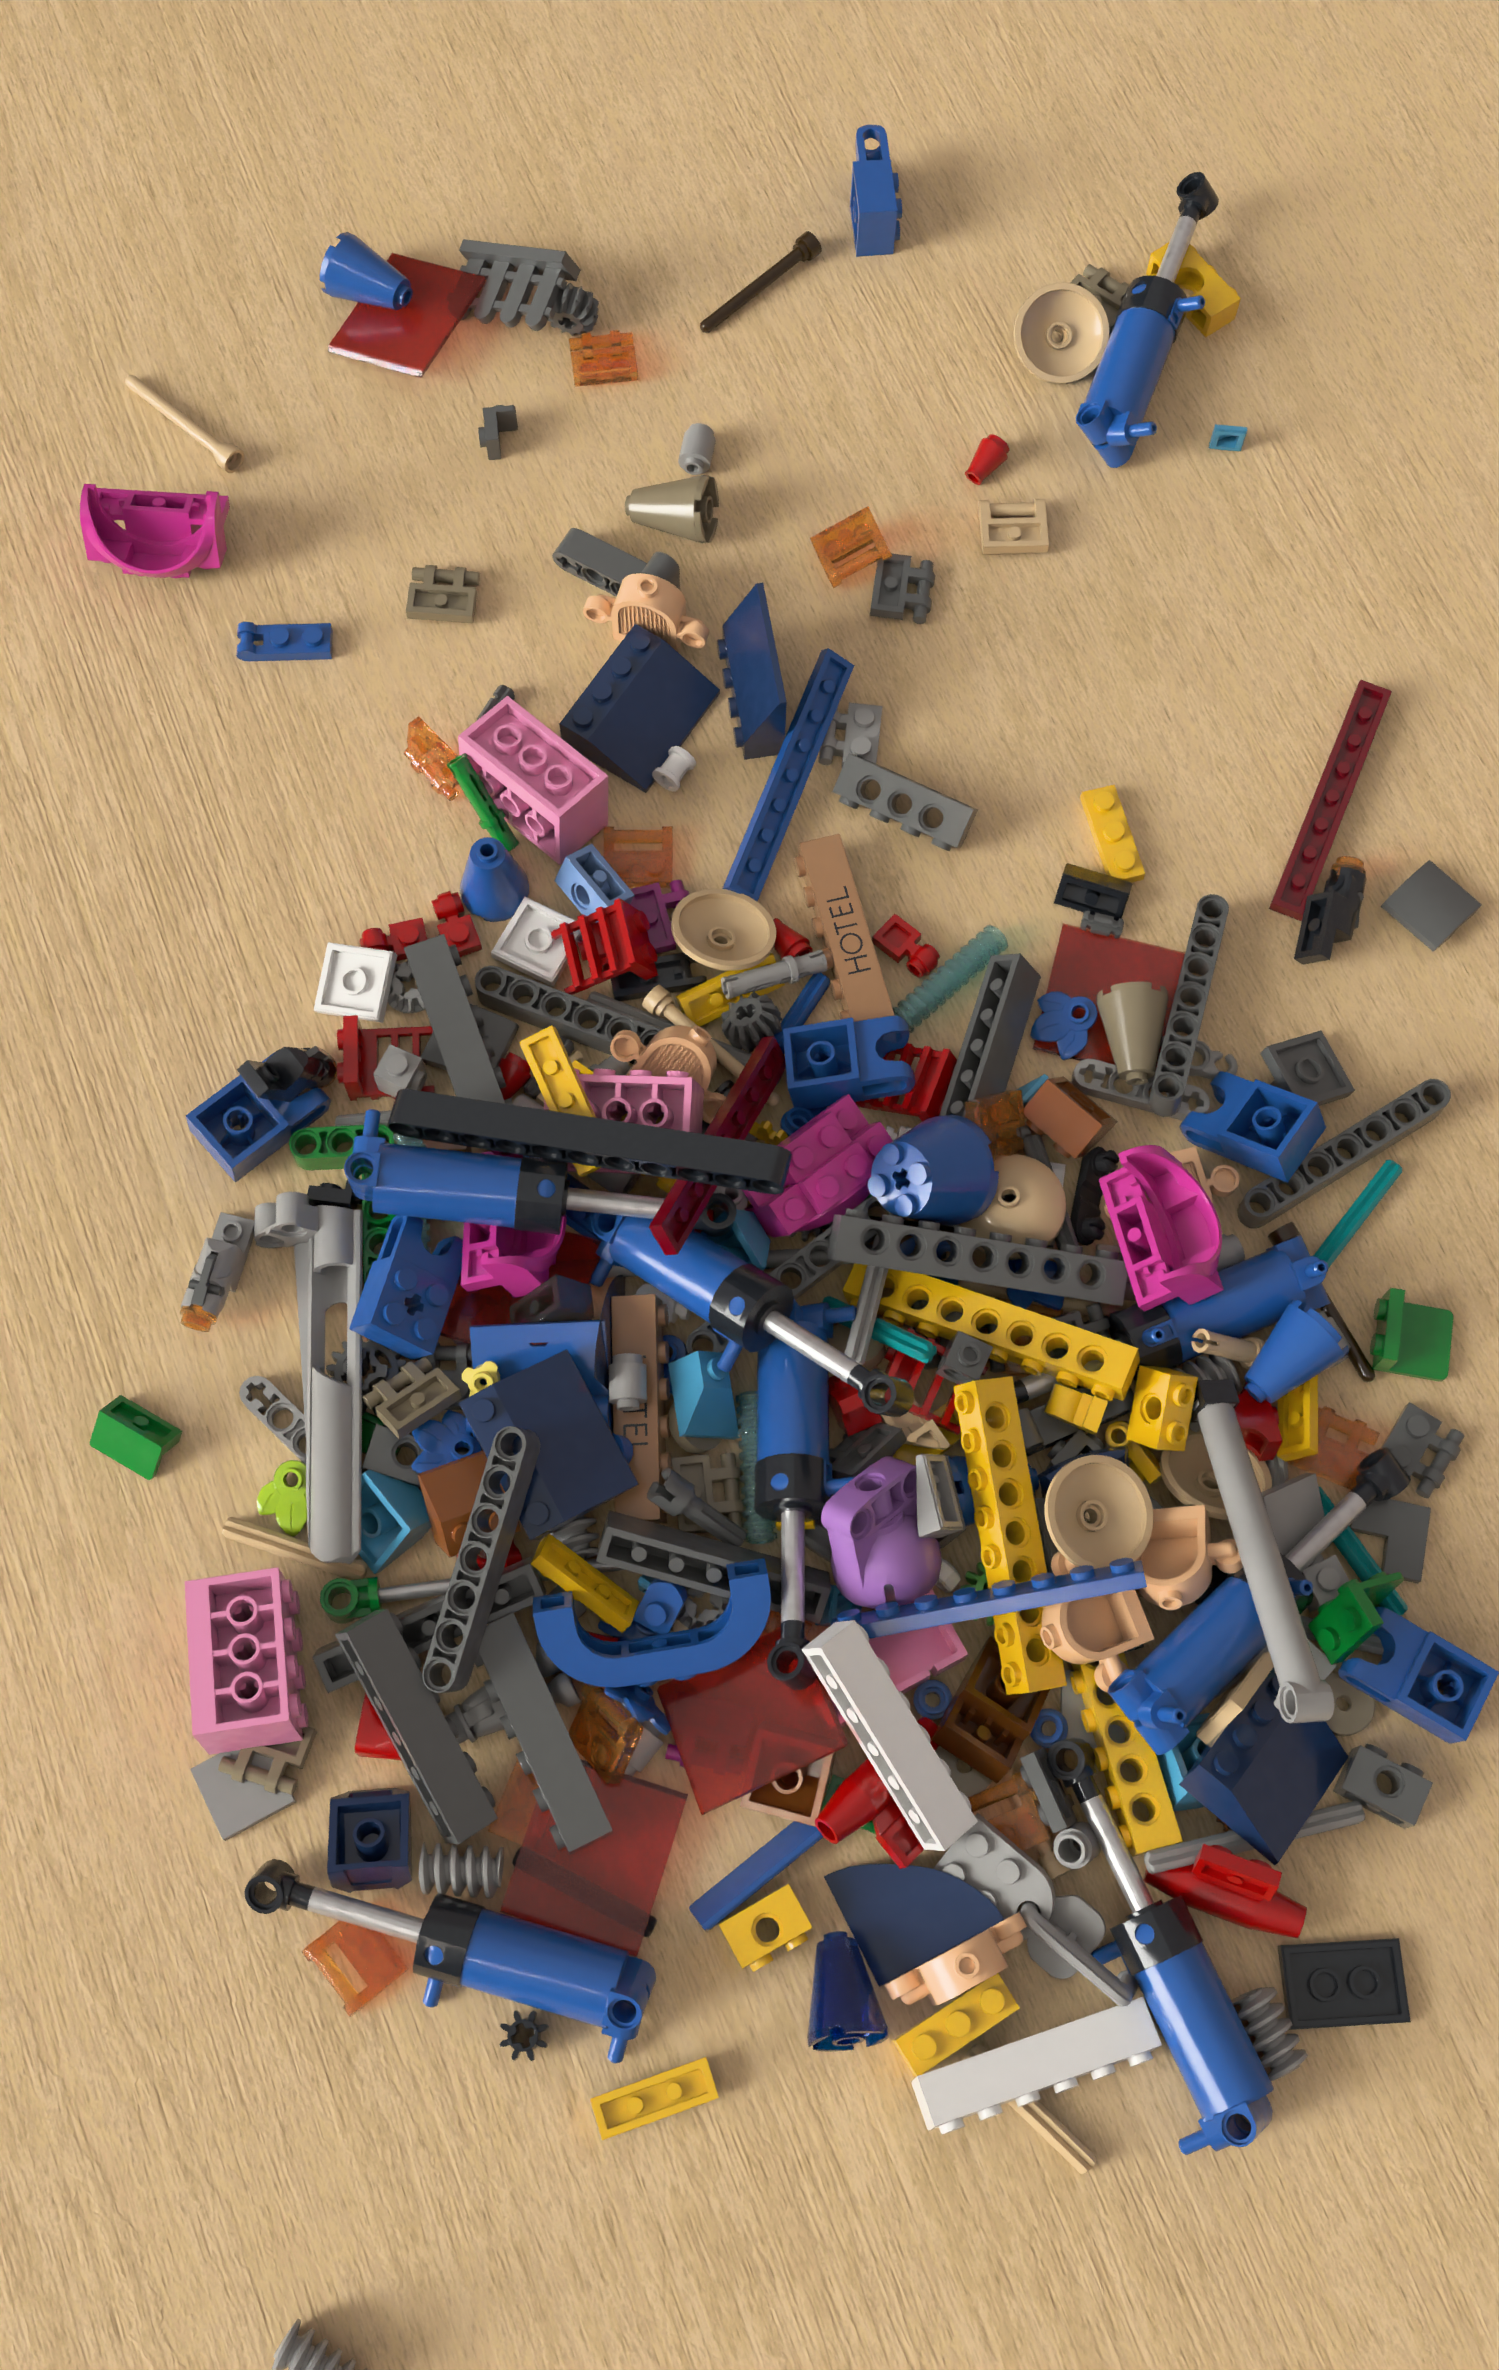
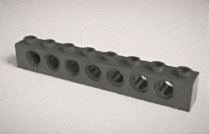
[827,1208,1128,1306]

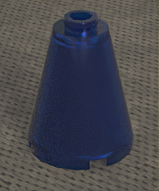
[807,1931,889,2052]

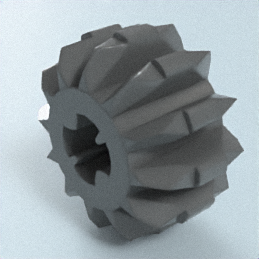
[547,283,599,336]
[721,992,782,1054]

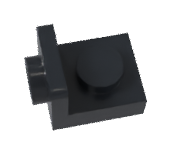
[307,1177,362,1210]

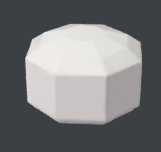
[935,1558,961,1593]

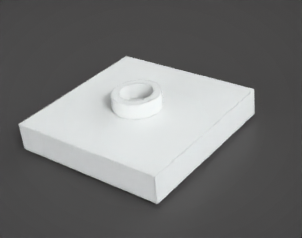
[491,896,582,987]
[314,942,397,1023]

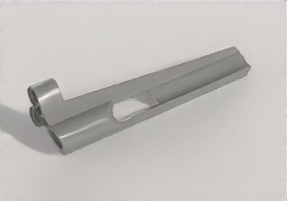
[254,1192,363,1564]

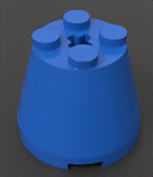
[868,1115,999,1226]

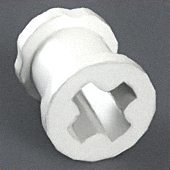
[652,746,696,792]

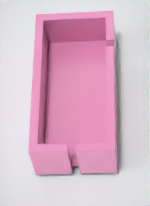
[792,1589,968,1734]

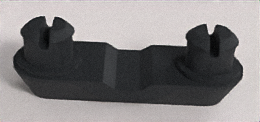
[1070,1146,1119,1246]

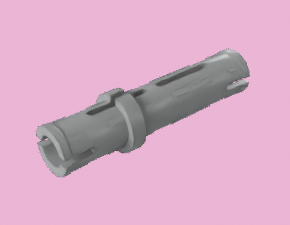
[721,950,828,999]

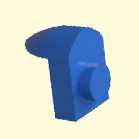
[633,1578,688,1635]

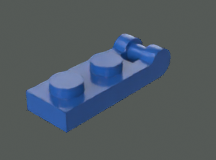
[237,622,333,661]

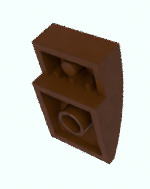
[931,1636,1050,1784]

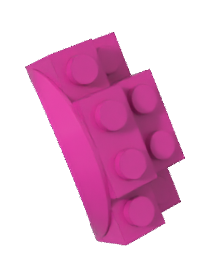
[80,484,230,578]
[742,1094,893,1237]
[1098,1145,1224,1311]
[461,1150,566,1297]

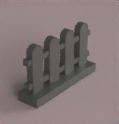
[447,239,581,331]

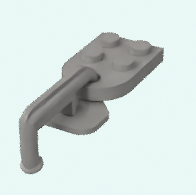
[933,1813,1139,2006]

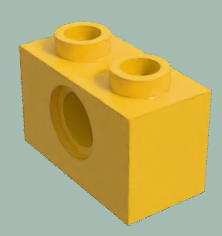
[1126,1365,1198,1451]
[719,1884,812,1972]

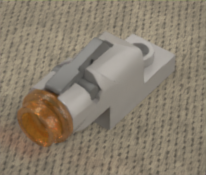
[180,1212,254,1332]

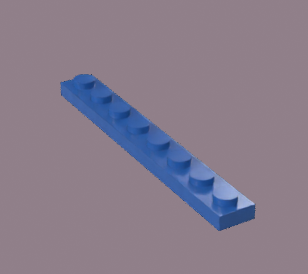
[722,648,855,901]
[831,1558,1147,1639]

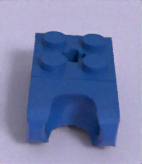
[850,125,902,257]
[783,1016,915,1109]
[186,1052,331,1183]
[1180,1071,1326,1183]
[349,1215,463,1360]
[1338,1606,1499,1744]

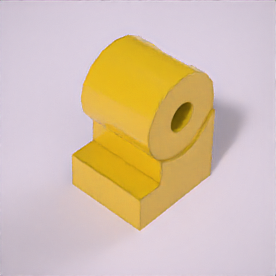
[1044,1384,1108,1434]

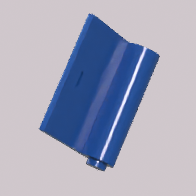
[465,1319,612,1441]

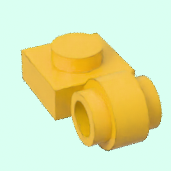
[1105,1421,1162,1484]

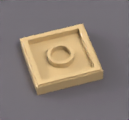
[1196,1651,1274,1745]

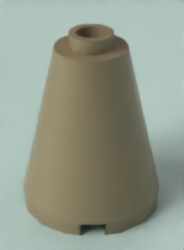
[625,475,719,543]
[1096,982,1168,1085]

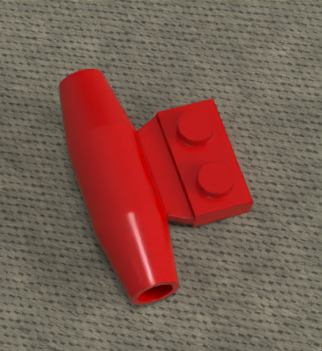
[815,1717,939,1869]
[1143,1844,1307,1938]

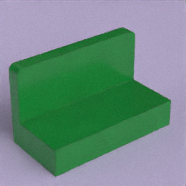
[90,1395,182,1480]

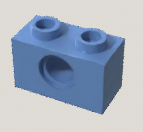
[554,844,635,923]

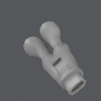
[445,1641,581,1744]

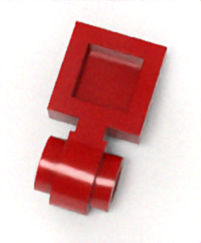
[431,891,482,957]
[872,914,940,978]
[360,918,427,961]

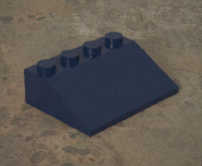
[717,582,787,760]
[559,624,720,793]
[459,1349,639,1540]
[1179,1667,1348,1865]

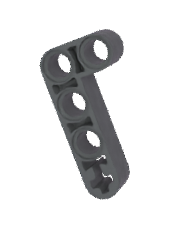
[552,528,680,597]
[1018,1386,1134,1457]

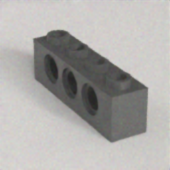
[832,753,978,851]

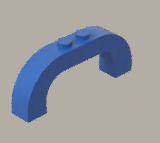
[533,1558,771,1688]

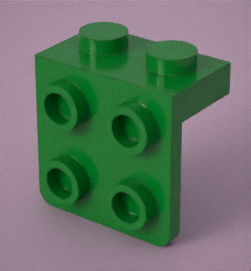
[1370,1288,1454,1382]
[1308,1571,1405,1665]

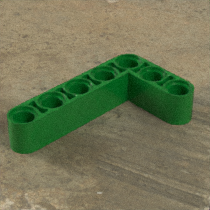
[289,1124,397,1285]

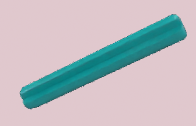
[1313,1160,1403,1269]
[823,1296,937,1363]
[1318,1486,1408,1616]

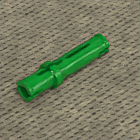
[447,753,519,852]

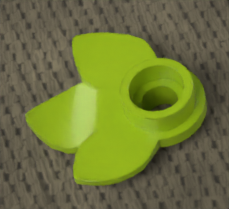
[257,1460,307,1537]

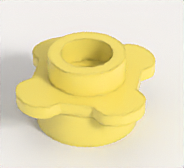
[462,1361,500,1397]

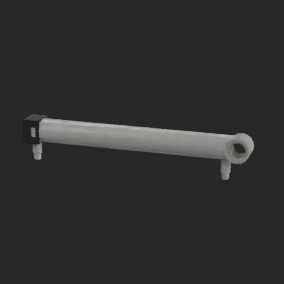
[1189,1379,1334,1724]

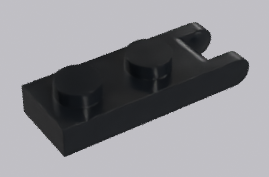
[608,952,707,1001]

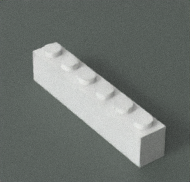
[801,1620,978,1851]
[911,1997,1162,2135]

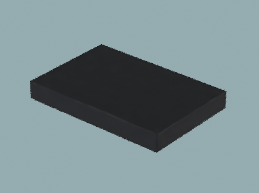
[1278,1938,1411,2030]

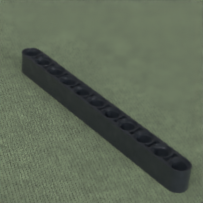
[387,1089,792,1194]

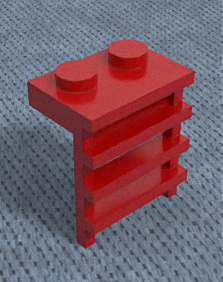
[551,898,658,995]
[337,1015,435,1101]
[855,1043,957,1122]
[884,1328,988,1435]

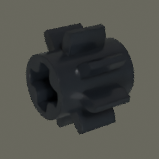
[499,2010,549,2061]

